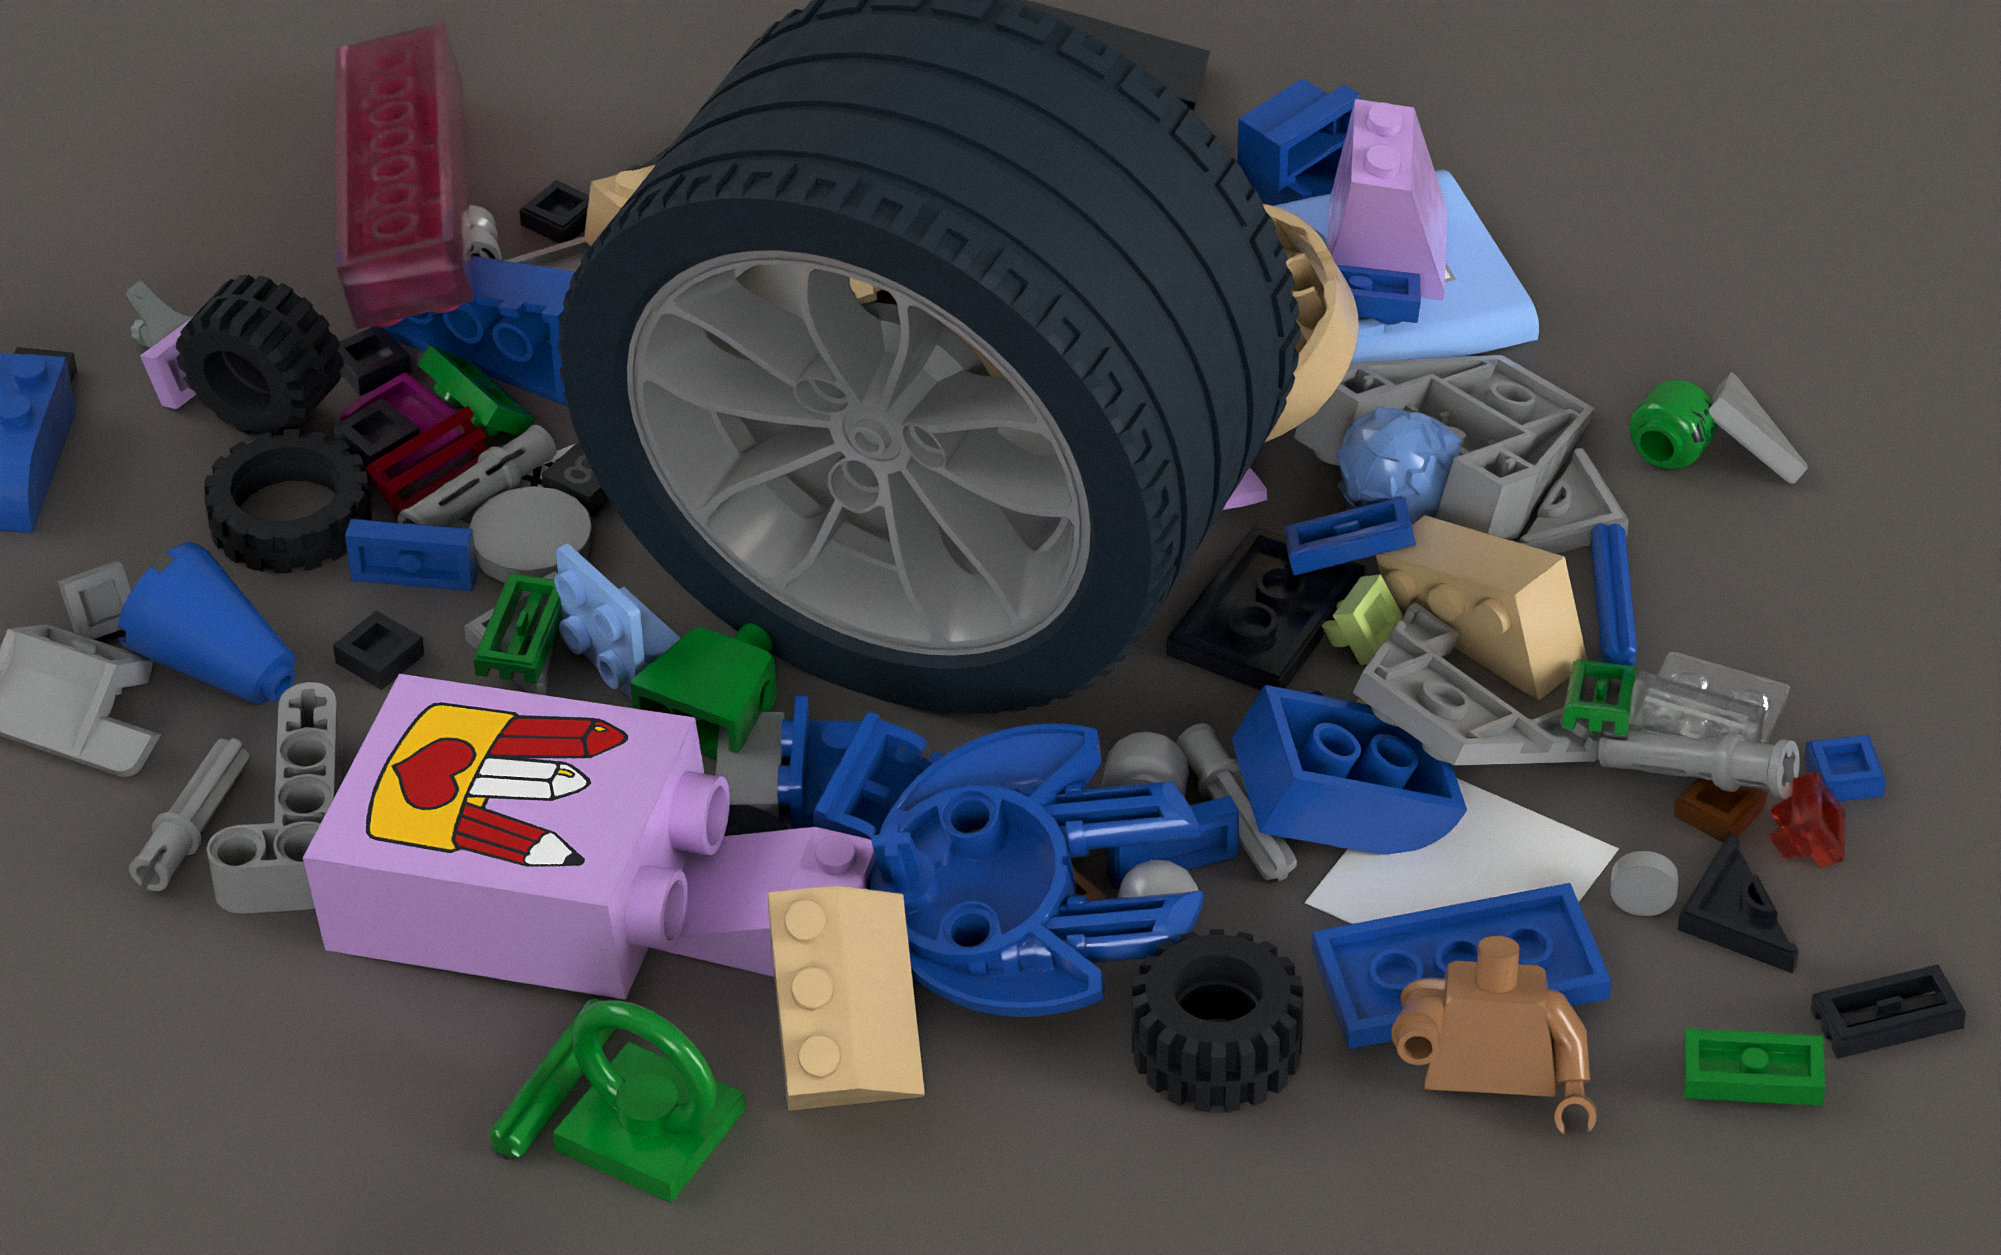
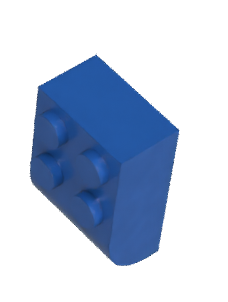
[0,353,76,533]
[1231,685,1467,855]

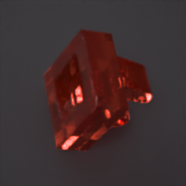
[1770,771,1845,868]

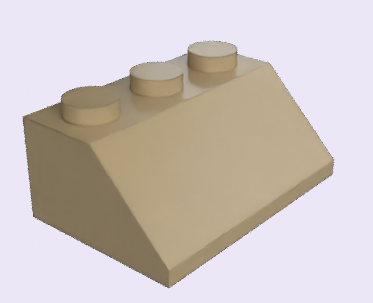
[768,886,925,1111]

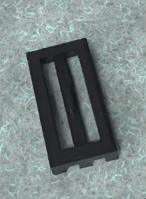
[1810,964,1966,1059]

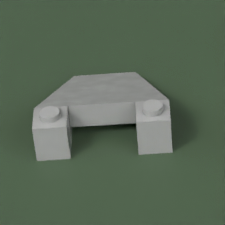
[1294,355,1595,540]

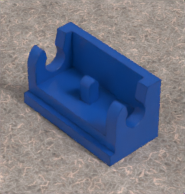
[813,711,932,840]

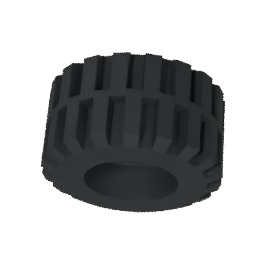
[176,275,344,436]
[1132,929,1304,1112]

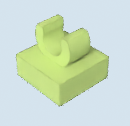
[1322,574,1404,665]

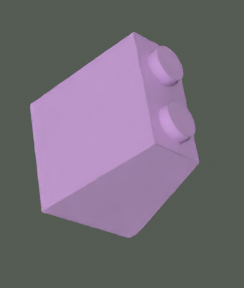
[1327,99,1447,300]

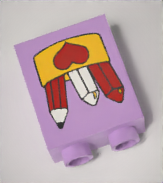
[303,674,730,1000]

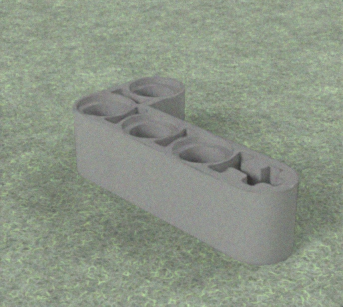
[206,682,343,914]

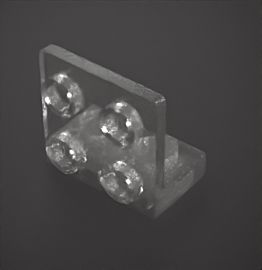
[1629,652,1790,744]

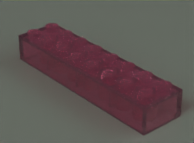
[335,22,474,329]

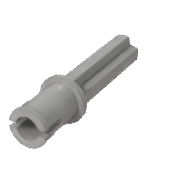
[1176,723,1297,882]
[129,737,250,891]

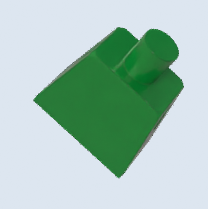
[630,623,777,760]

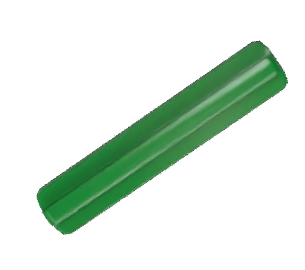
[489,998,616,1159]

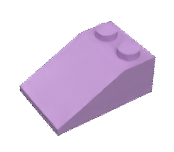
[658,827,876,977]

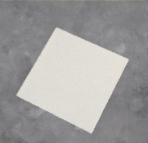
[1304,778,1619,924]

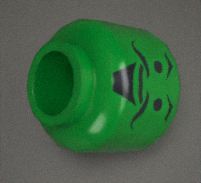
[1629,379,1719,470]

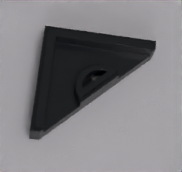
[1678,835,1799,973]

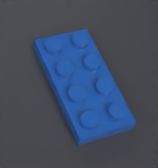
[1312,883,1612,1050]

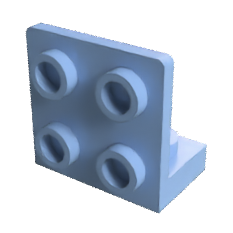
[554,543,681,700]

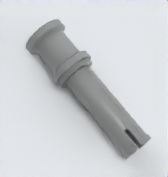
[1598,726,1800,799]

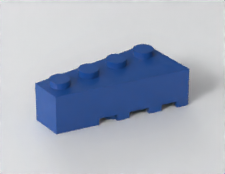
[365,246,575,406]

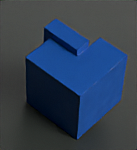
[1237,78,1361,206]

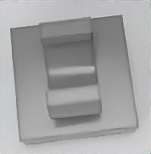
[58,560,131,640]

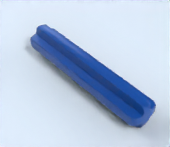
[1591,523,1637,666]

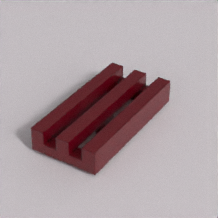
[365,406,488,519]

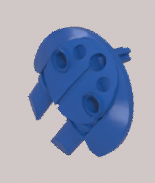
[870,723,1204,1017]

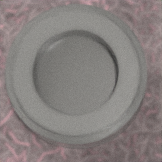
[1610,851,1678,916]

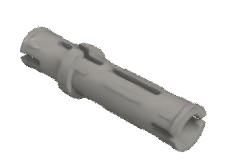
[397,425,556,527]

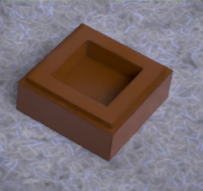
[1674,778,1767,843]

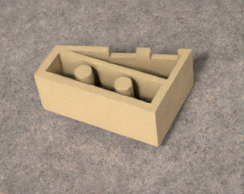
[1376,515,1588,701]

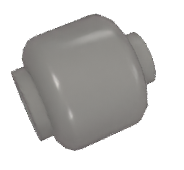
[1101,731,1189,797]

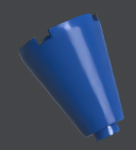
[118,542,296,705]

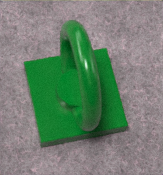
[553,1000,745,1203]

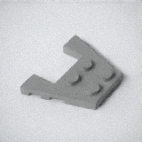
[1353,603,1609,765]

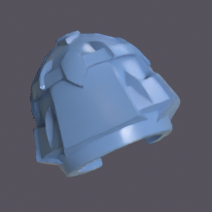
[1336,406,1461,524]

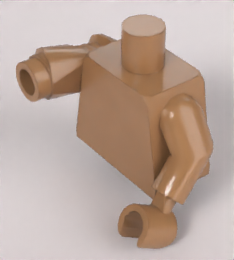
[1392,936,1598,1135]

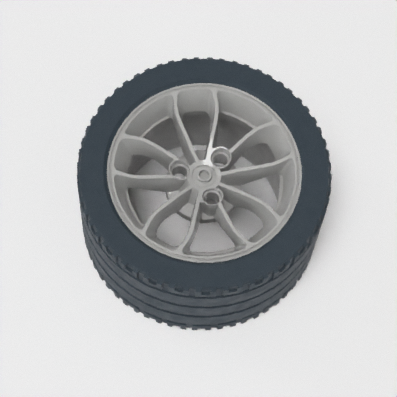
[558,0,1300,714]

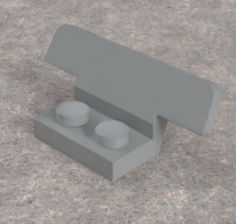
[0,624,161,777]

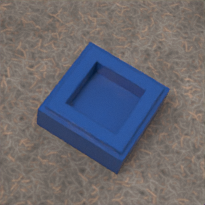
[1804,735,1886,804]

